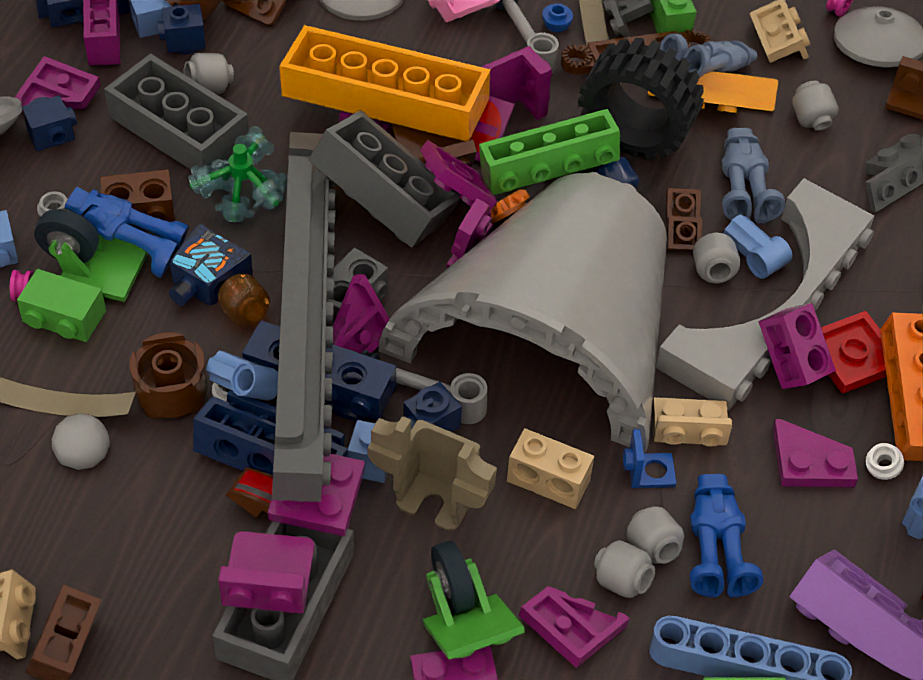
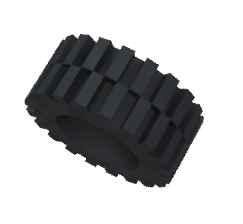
[578,38,704,159]

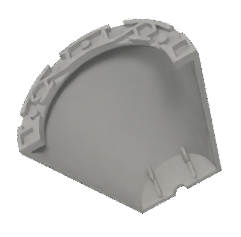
[378,172,667,453]

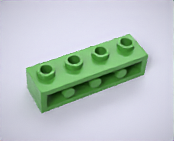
[479,109,620,195]

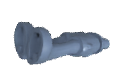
[660,33,757,77]
[721,128,786,223]

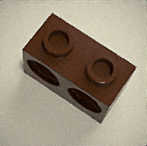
[100,169,175,227]
[25,584,102,680]

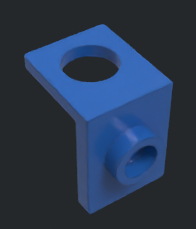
[623,429,676,488]

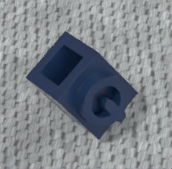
[157,4,206,55]
[22,95,77,151]
[403,381,462,432]

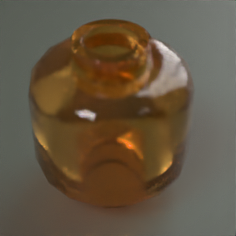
[218,273,270,326]

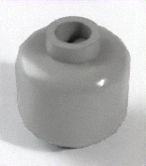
[184,53,234,95]
[791,80,839,131]
[693,232,740,284]
[626,506,684,564]
[594,540,655,598]

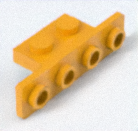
[648,71,778,113]

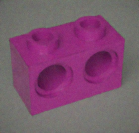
[84,0,121,66]
[758,303,836,389]

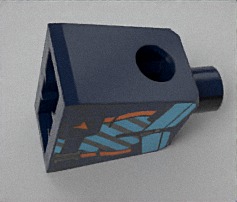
[169,223,253,306]

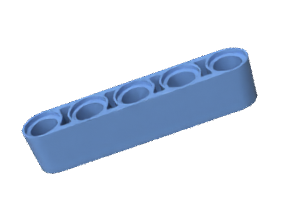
[649,616,852,680]

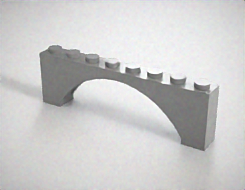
[656,178,874,411]

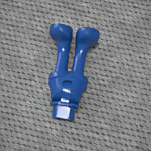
[64,187,189,279]
[689,474,764,597]

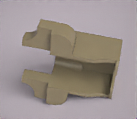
[367,416,497,531]

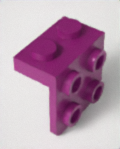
[482,46,552,120]
[218,531,314,614]

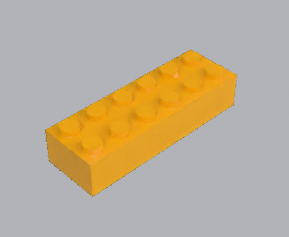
[280,25,490,141]

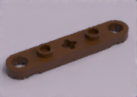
[560,29,711,75]

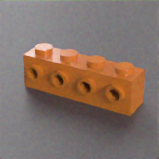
[880,312,923,461]

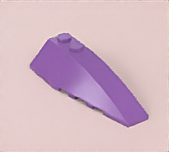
[789,549,923,680]

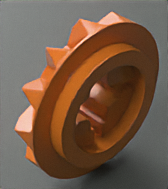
[490,189,530,224]

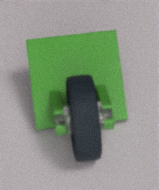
[34,209,148,302]
[423,540,525,659]

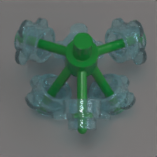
[188,126,288,222]

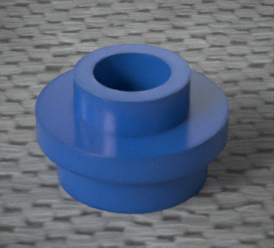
[542,4,573,32]

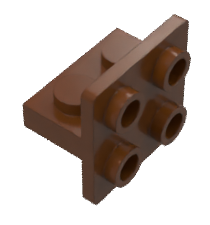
[885,56,923,120]

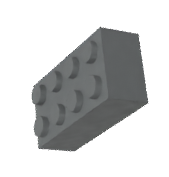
[104,53,250,177]
[308,110,461,248]
[212,521,354,680]

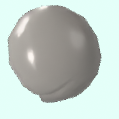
[51,413,110,470]

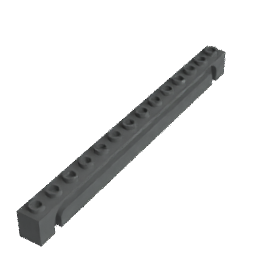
[272,132,335,502]

